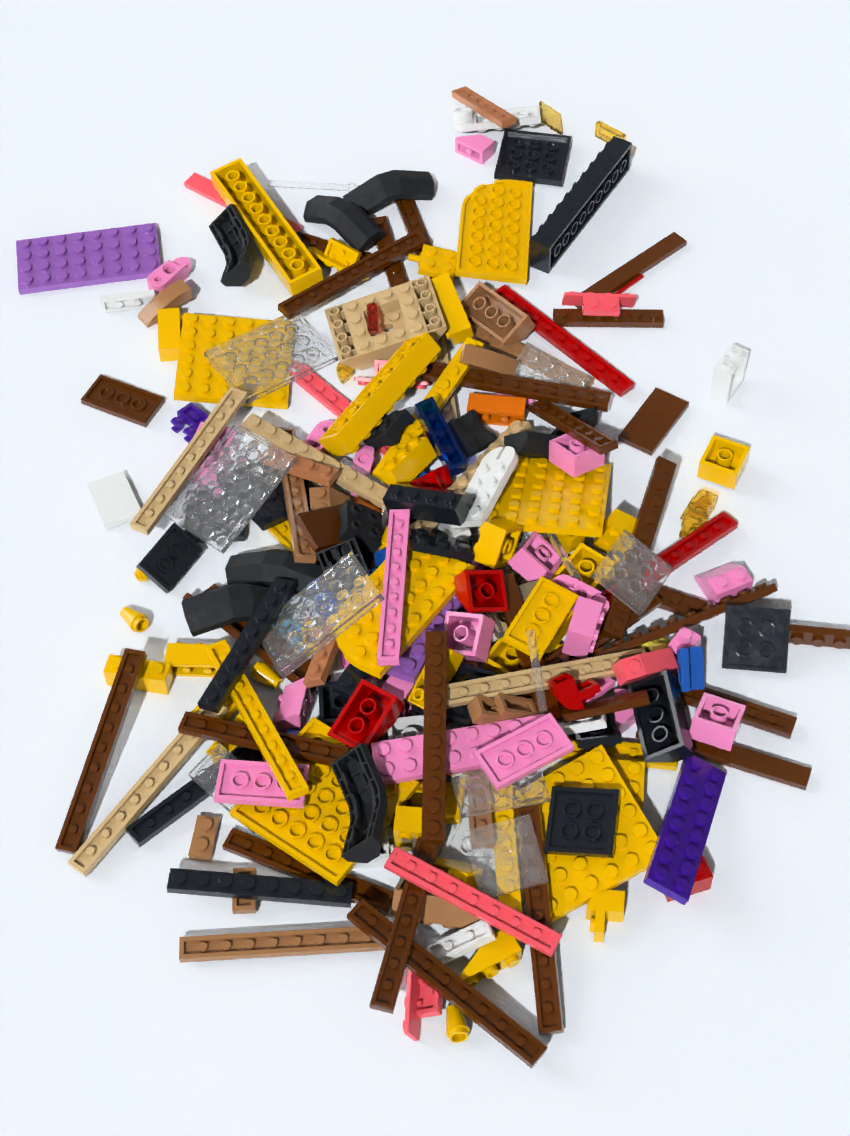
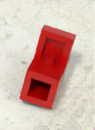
[546,672,601,710]

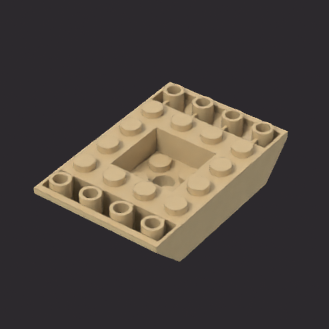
[324,275,447,370]

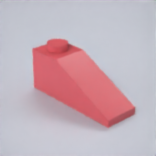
[612,647,678,686]

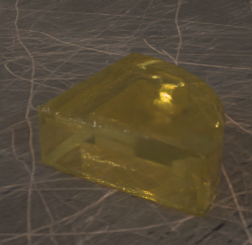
[336,362,355,385]

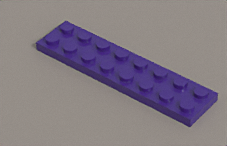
[643,755,727,905]

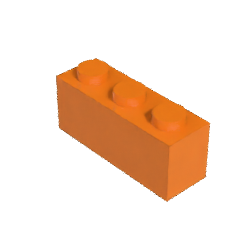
[467,393,526,426]

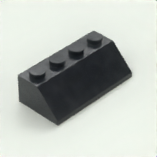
[383,483,476,526]
[628,669,695,763]

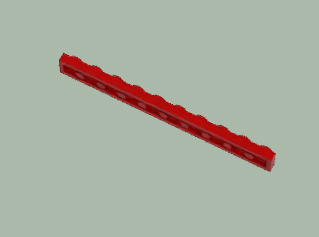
[494,284,635,397]
[601,512,738,617]

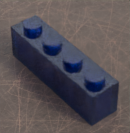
[414,396,468,478]

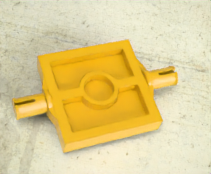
[408,244,457,282]

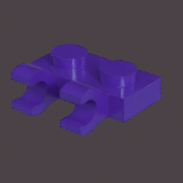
[170,402,209,443]

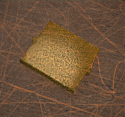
[539,101,563,135]

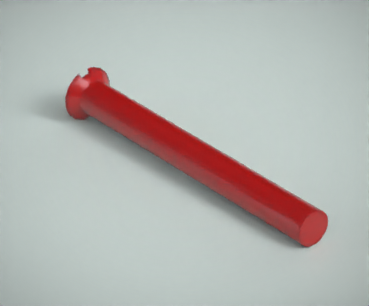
[612,274,643,294]

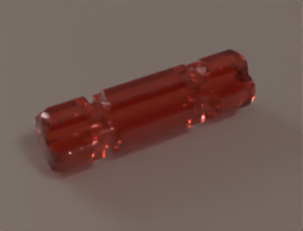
[367,302,378,335]

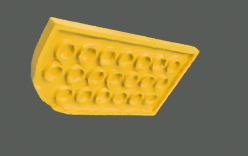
[455,179,533,285]
[335,539,475,679]

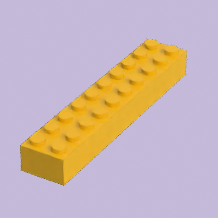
[210,158,324,296]

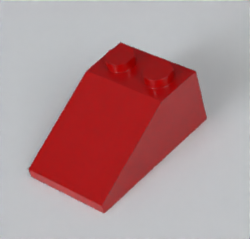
[327,679,405,749]

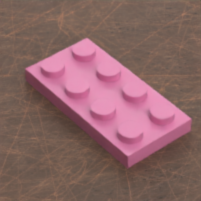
[473,713,574,791]
[214,759,310,809]

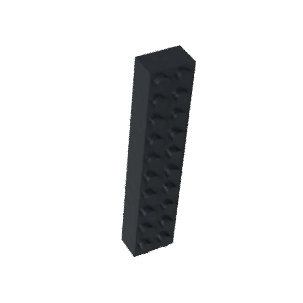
[529,136,632,274]

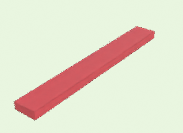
[184,172,302,233]
[290,364,390,455]
[384,846,562,957]

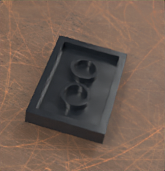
[136,522,204,594]
[409,528,475,563]
[572,713,622,750]

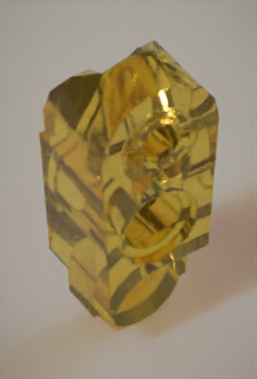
[679,490,718,539]

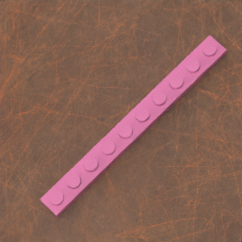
[377,509,411,666]

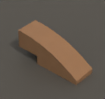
[137,279,192,328]
[459,344,518,376]
[467,693,539,725]

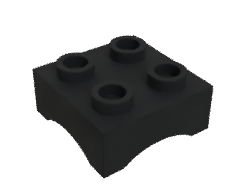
[363,408,415,452]
[443,409,498,458]
[338,500,382,553]

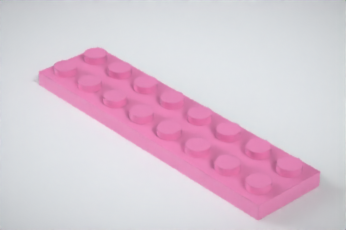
[370,714,545,785]

